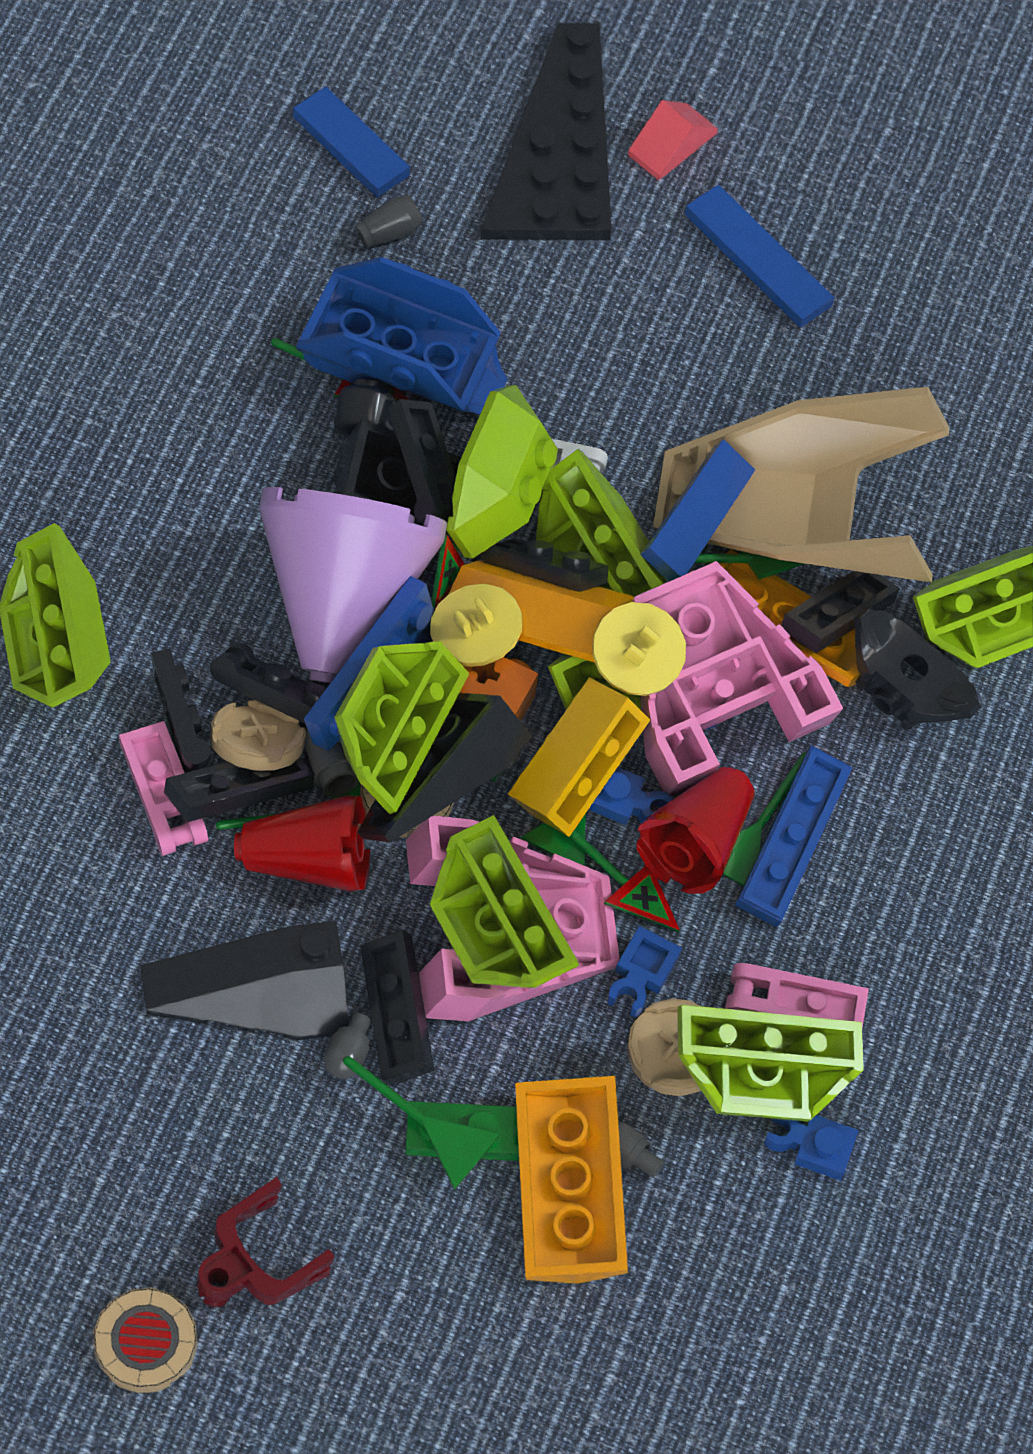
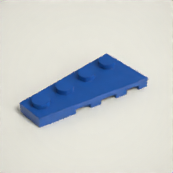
[304,576,434,751]

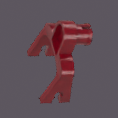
[197,1177,335,1307]

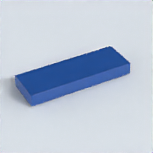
[293,86,410,198]

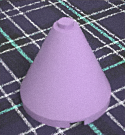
[259,487,447,684]

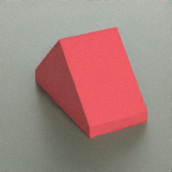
[628,100,718,181]

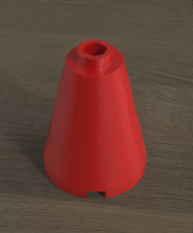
[636,767,755,894]
[234,795,370,892]

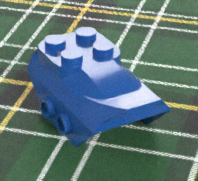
[296,257,508,414]

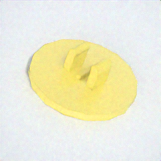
[430,584,523,667]
[592,602,686,696]

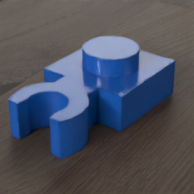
[588,767,673,825]
[607,926,682,1018]
[764,1115,859,1181]

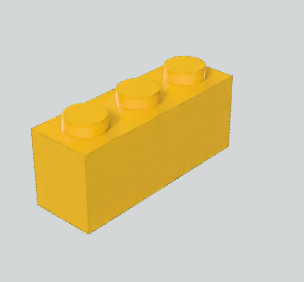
[508,677,650,837]

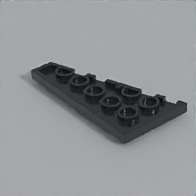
[480,23,612,240]

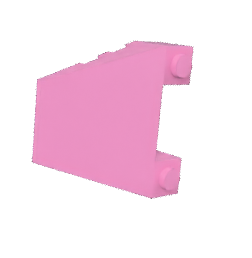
[632,561,843,796]
[406,816,620,1021]

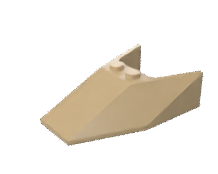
[653,387,949,583]

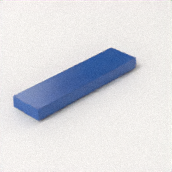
[685,184,834,328]
[640,439,755,582]
[734,745,853,927]

